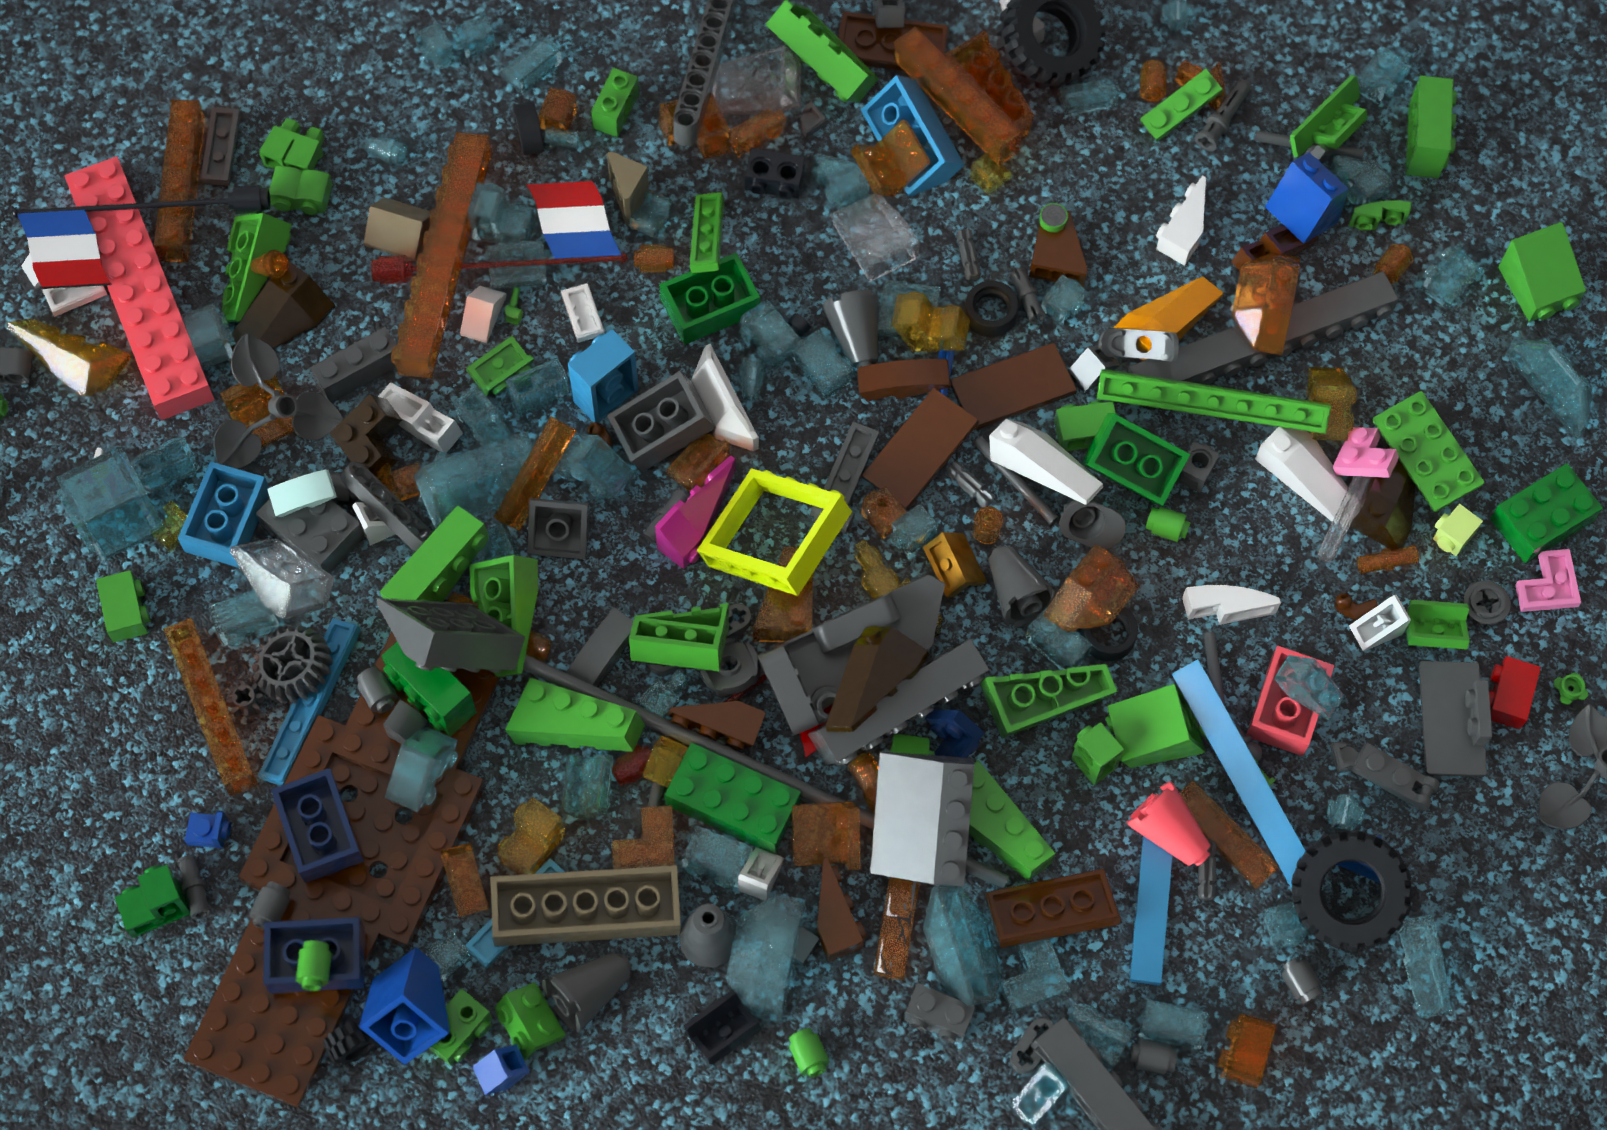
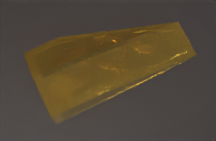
[7,318,131,396]

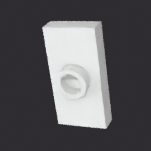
[561,283,605,343]
[42,286,107,317]

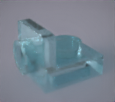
[1262,902,1308,948]

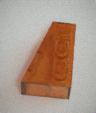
[753,547,813,642]

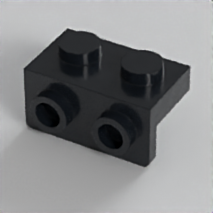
[684,990,762,1066]

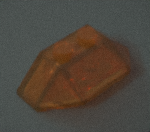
[1232,252,1300,355]
[1043,544,1140,632]

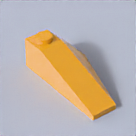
[1113,276,1224,361]

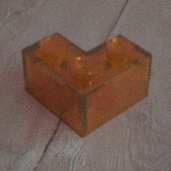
[659,92,731,159]
[612,806,676,869]

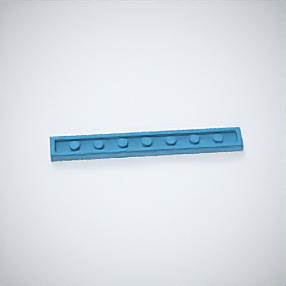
[1172,659,1306,888]

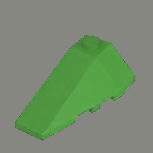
[221,213,292,323]
[469,555,539,678]

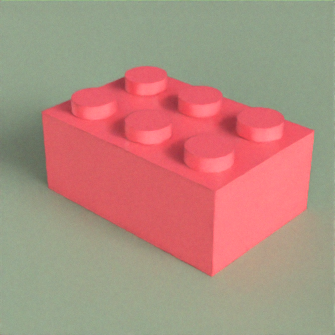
[1245,645,1335,757]

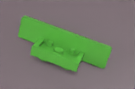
[1290,75,1368,158]

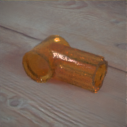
[848,752,879,814]

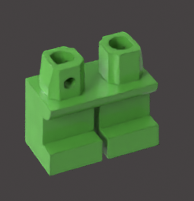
[259,118,324,171]

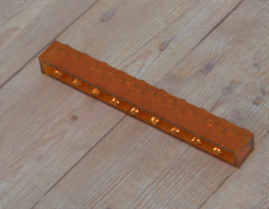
[391,132,493,378]

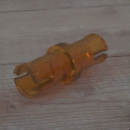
[1357,545,1419,575]

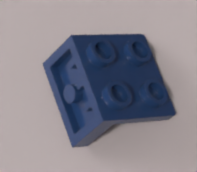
[925,710,984,758]

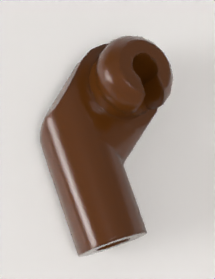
[1334,593,1378,620]

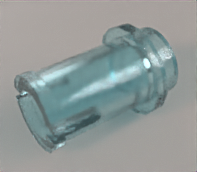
[544,126,579,149]

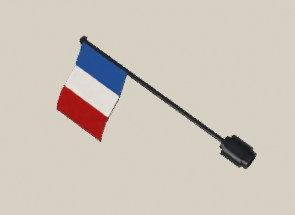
[11,185,271,289]

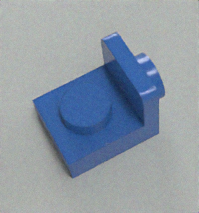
[185,811,231,849]

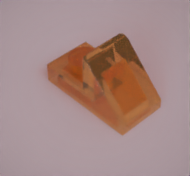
[1175,60,1226,110]
[374,462,429,501]

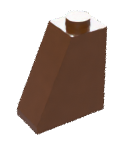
[1029,206,1087,288]

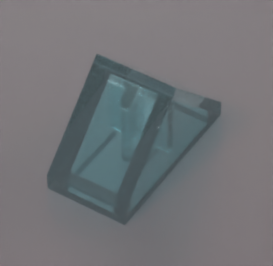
[1010,1063,1070,1127]

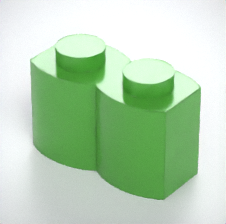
[269,166,333,215]

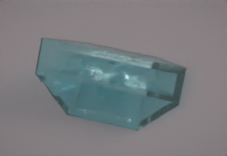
[1505,339,1592,440]
[923,885,1002,1006]
[726,894,806,1023]

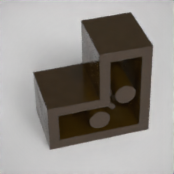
[330,394,402,479]

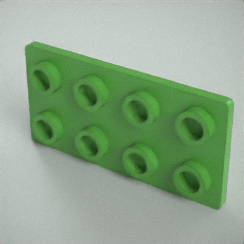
[1373,391,1484,512]

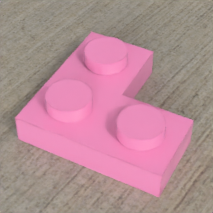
[1333,427,1399,478]
[1515,549,1581,612]

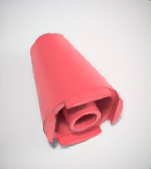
[1126,781,1211,866]

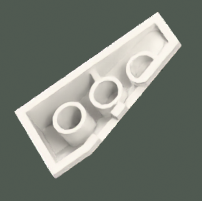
[989,419,1103,505]
[1255,427,1358,531]

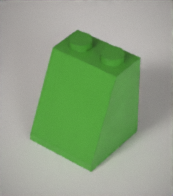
[1498,222,1586,322]
[1106,683,1206,768]

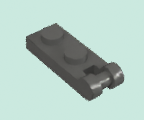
[1351,743,1440,811]

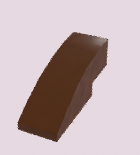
[1231,225,1319,282]
[857,359,951,402]

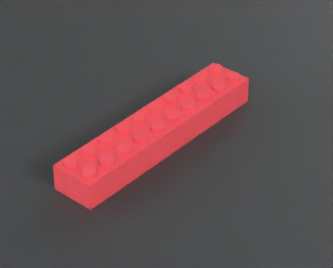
[64,156,215,420]

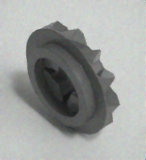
[1462,581,1511,626]

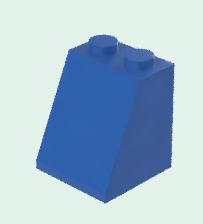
[1265,152,1349,244]
[359,947,450,1065]

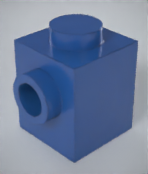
[473,1044,530,1095]

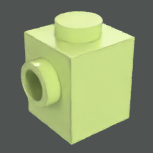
[1433,503,1483,556]

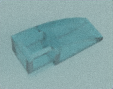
[1399,914,1451,1019]

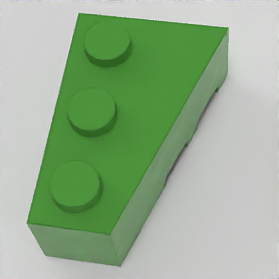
[629,603,730,671]

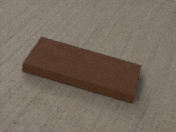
[838,11,949,76]
[950,343,1077,431]
[862,388,979,511]
[985,869,1121,948]

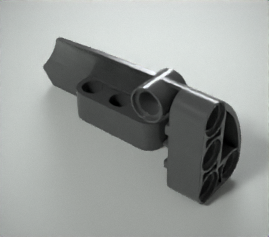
[757,575,945,736]

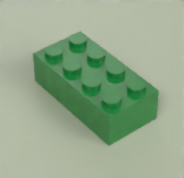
[665,742,801,854]

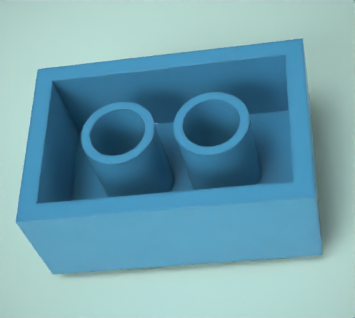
[568,329,639,422]
[178,461,269,568]

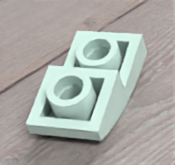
[267,469,337,517]

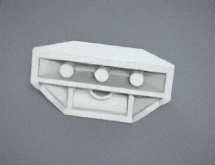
[691,344,759,451]

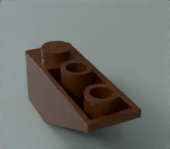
[665,701,766,751]
[817,858,866,962]

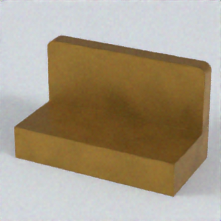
[923,532,987,597]

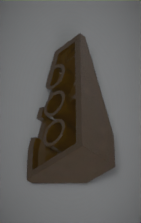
[1348,444,1416,554]

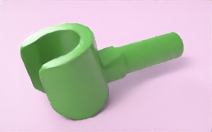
[505,287,523,325]

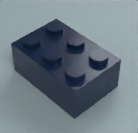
[271,768,364,883]
[263,917,365,993]

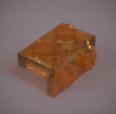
[724,109,786,157]
[666,433,730,492]

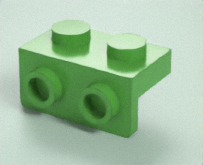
[466,336,534,397]
[1406,600,1470,649]
[495,982,566,1060]

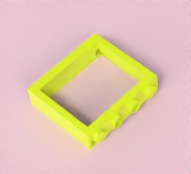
[697,468,852,596]

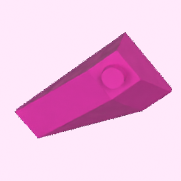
[655,455,735,569]

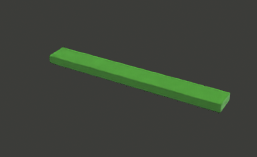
[1096,369,1331,434]

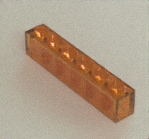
[894,27,1021,166]
[154,100,205,262]
[163,617,259,797]

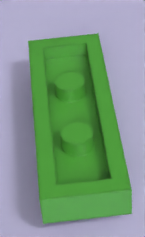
[1140,69,1223,142]

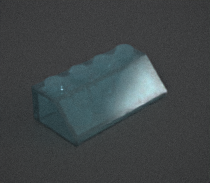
[413,431,541,530]

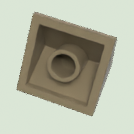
[607,152,650,227]
[363,197,436,261]

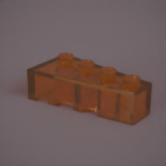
[939,30,1034,148]

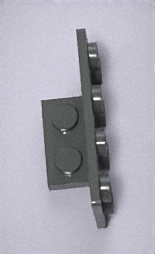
[1418,661,1492,777]

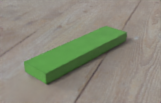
[690,192,724,274]

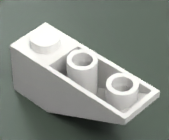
[1156,175,1206,266]

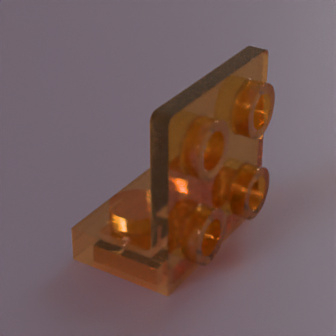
[850,120,930,197]
[220,374,294,448]
[792,801,861,870]

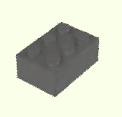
[607,371,716,472]
[255,472,365,578]

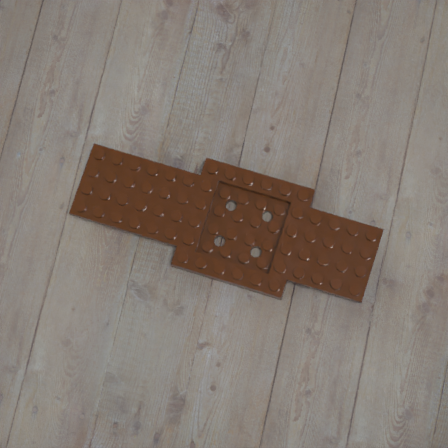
[183,631,501,1108]

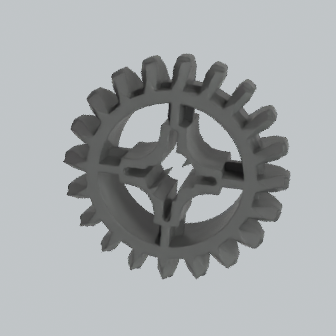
[252,625,333,704]

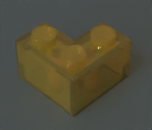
[891,292,970,352]
[1306,367,1357,441]
[497,797,566,875]

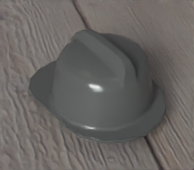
[1059,499,1126,550]

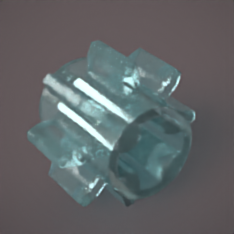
[1161,0,1194,31]
[1326,794,1365,831]

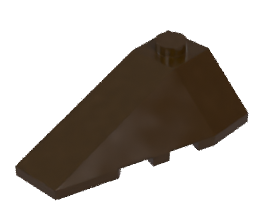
[217,261,336,365]
[825,626,929,732]

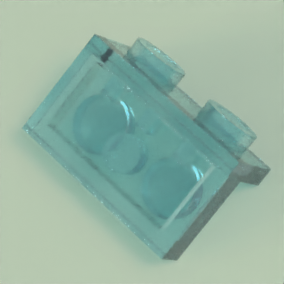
[1358,46,1412,105]
[1421,241,1484,309]
[561,753,613,820]

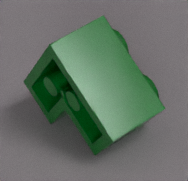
[114,865,191,938]

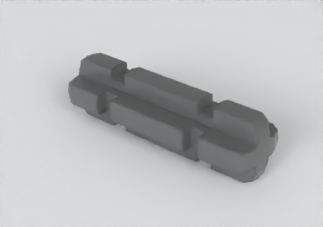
[957,228,981,281]
[946,461,995,508]
[1198,841,1217,901]

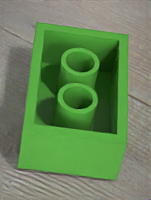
[1406,76,1457,178]

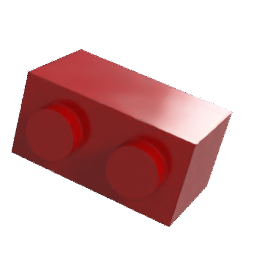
[1489,656,1541,730]

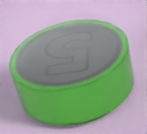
[1039,203,1068,232]

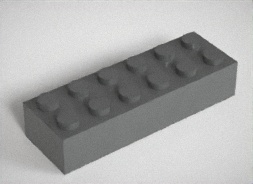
[808,639,989,766]

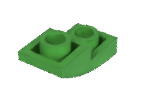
[1349,200,1411,231]

